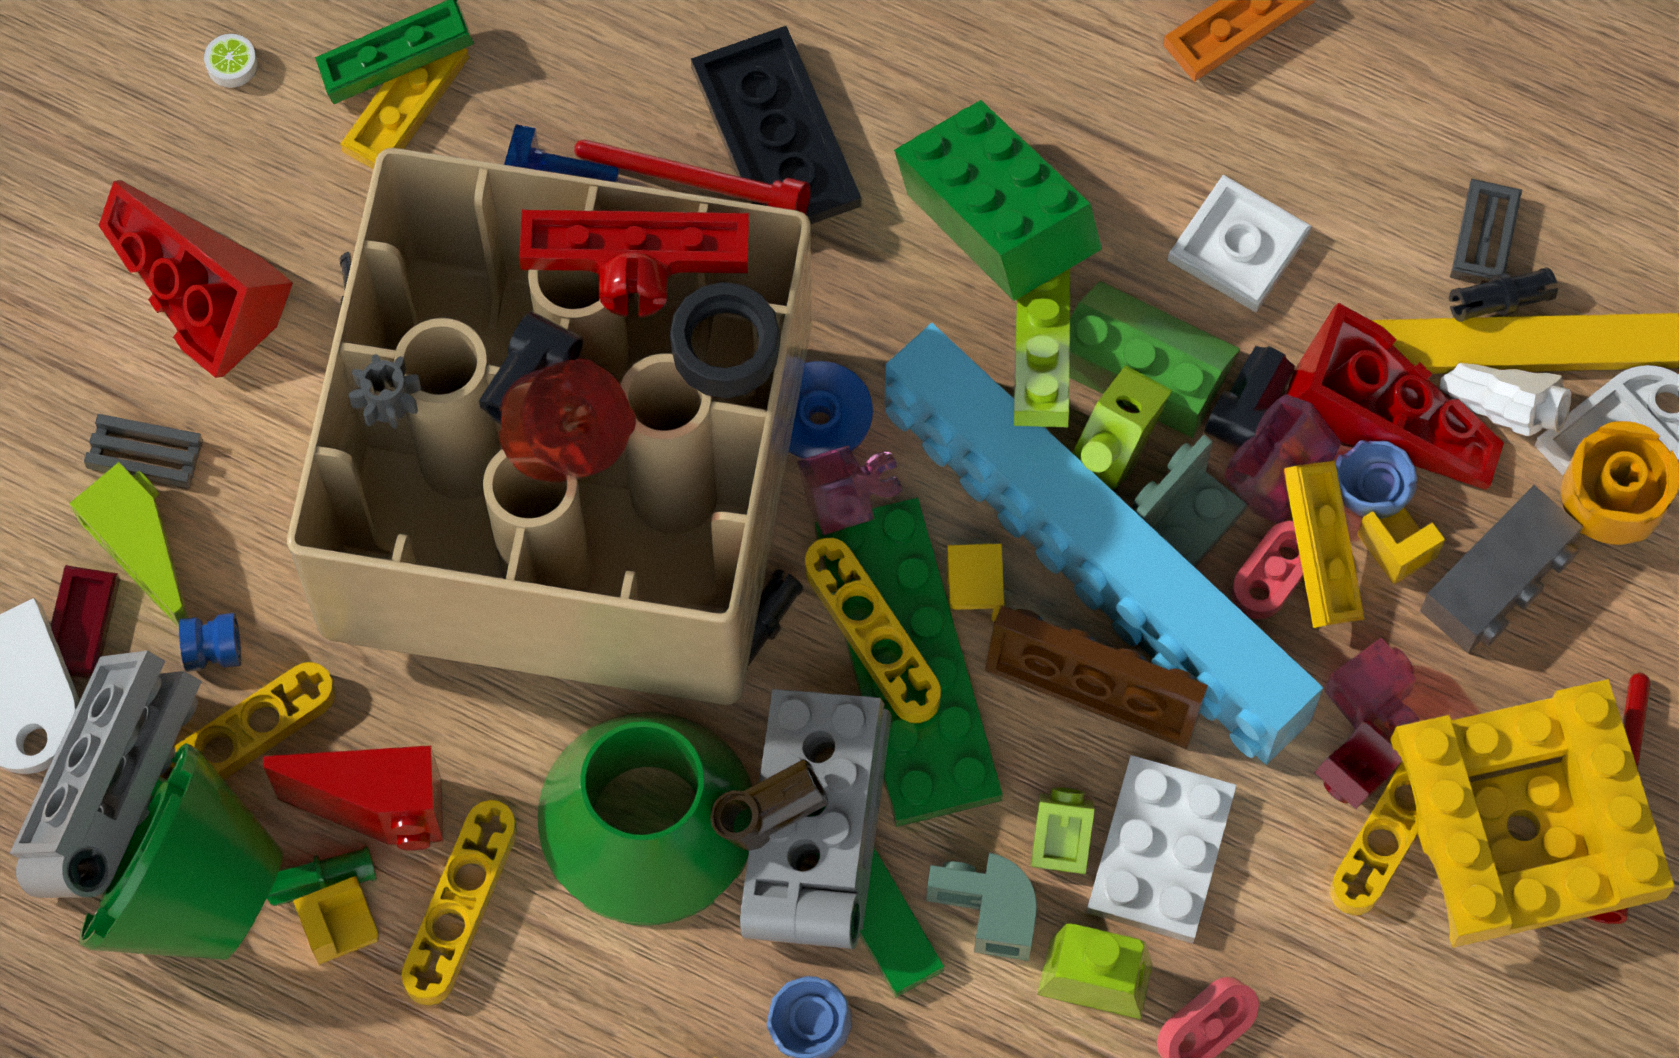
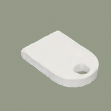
[1534,365,1679,485]
[0,598,80,774]

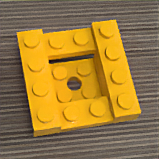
[1390,679,1675,948]

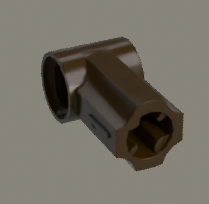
[710,759,828,851]

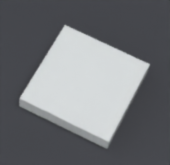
[1167,175,1312,313]

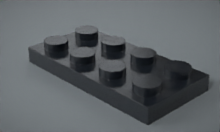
[691,26,862,224]

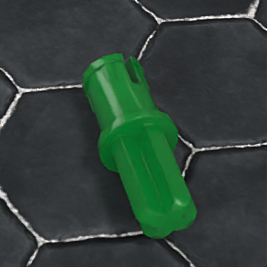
[267,846,377,906]

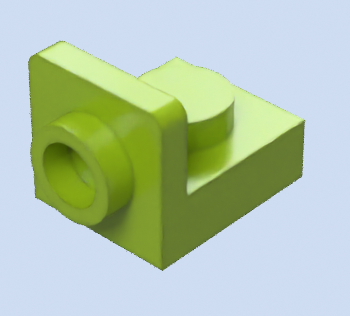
[1031,787,1095,874]

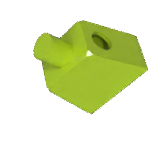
[1072,365,1173,489]
[1037,924,1153,1019]

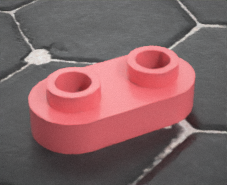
[1232,521,1304,619]
[1157,977,1259,1058]

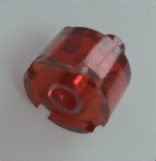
[498,359,636,483]

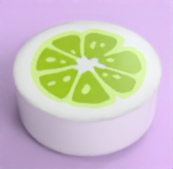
[204,34,258,88]

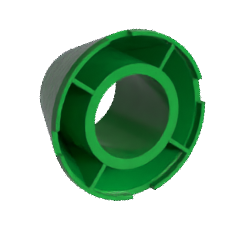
[538,712,752,925]
[79,743,283,960]

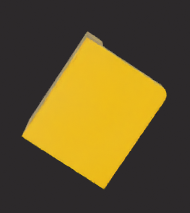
[1357,508,1445,585]
[946,543,1005,621]
[293,877,379,965]

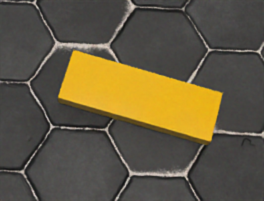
[340,48,469,169]
[1284,461,1365,628]

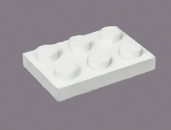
[1086,755,1236,944]

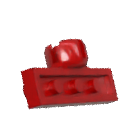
[519,209,749,317]

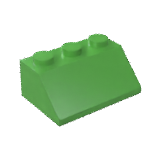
[1069,281,1240,438]

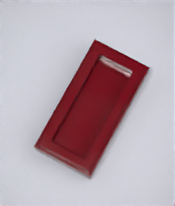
[50,565,120,678]

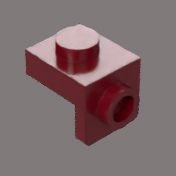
[1314,720,1402,809]

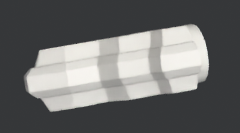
[1440,363,1571,436]

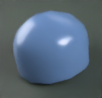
[1336,440,1417,519]
[767,976,852,1058]

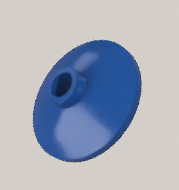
[788,361,873,461]

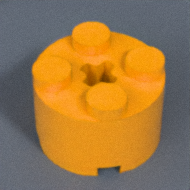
[1561,421,1679,545]

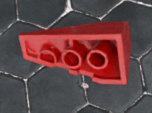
[98,180,293,378]
[1280,303,1504,490]

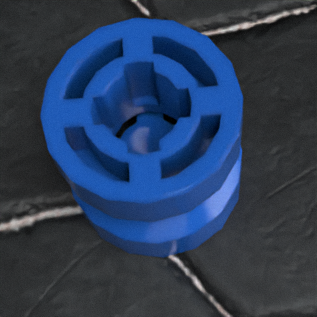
[179,613,242,672]

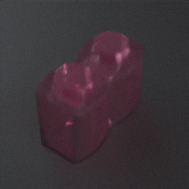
[1224,394,1341,523]

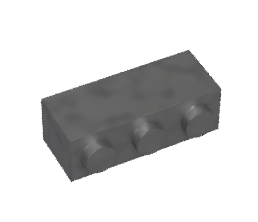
[1420,485,1583,654]

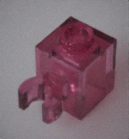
[797,446,903,535]
[1324,637,1420,737]

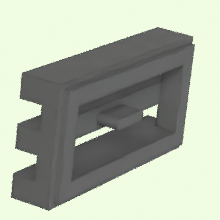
[1450,178,1522,284]
[84,414,203,489]

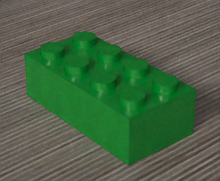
[894,100,1102,301]

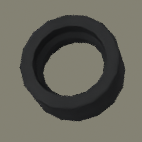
[670,282,780,398]

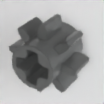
[348,354,421,429]

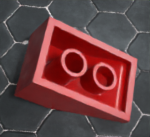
[263,745,443,851]

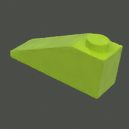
[69,462,188,628]

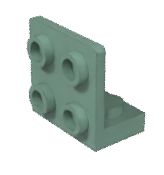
[1133,435,1247,568]

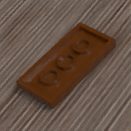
[985,605,1208,749]

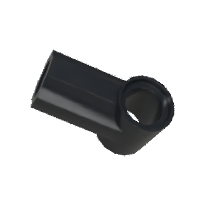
[479,311,583,430]
[1204,346,1295,456]

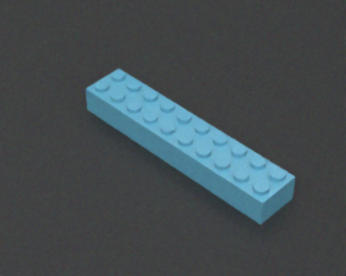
[884,323,1323,765]

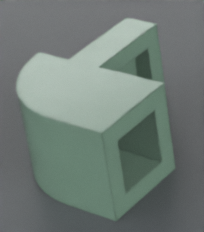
[926,853,1037,961]

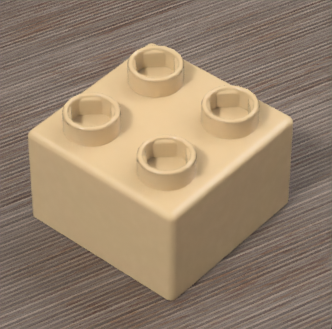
[287,148,812,705]

